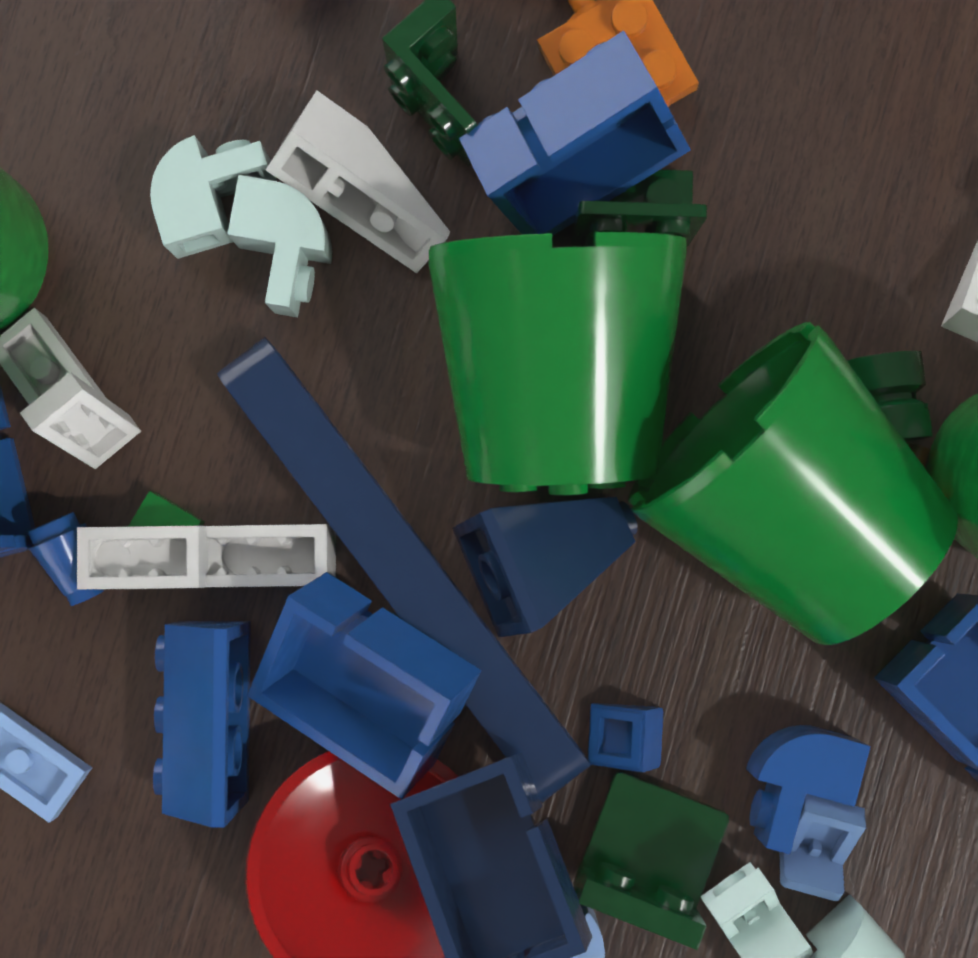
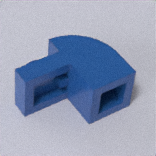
[746,725,871,855]

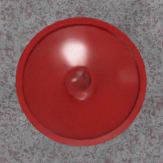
[245,751,459,958]

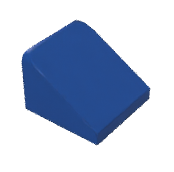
[588,703,663,772]

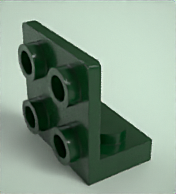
[382,0,477,167]
[571,170,707,247]
[573,771,729,950]

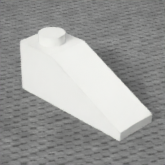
[266,90,450,273]

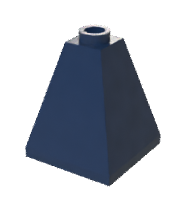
[452,497,638,638]

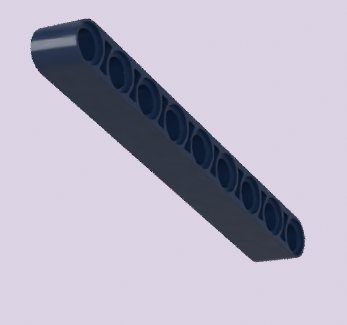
[217,337,591,803]

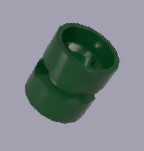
[847,350,933,441]

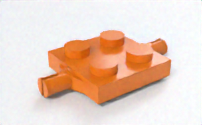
[537,0,699,108]

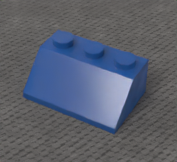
[153,621,251,828]

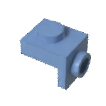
[780,794,866,901]

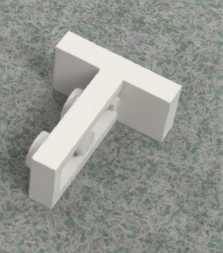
[0,308,141,469]

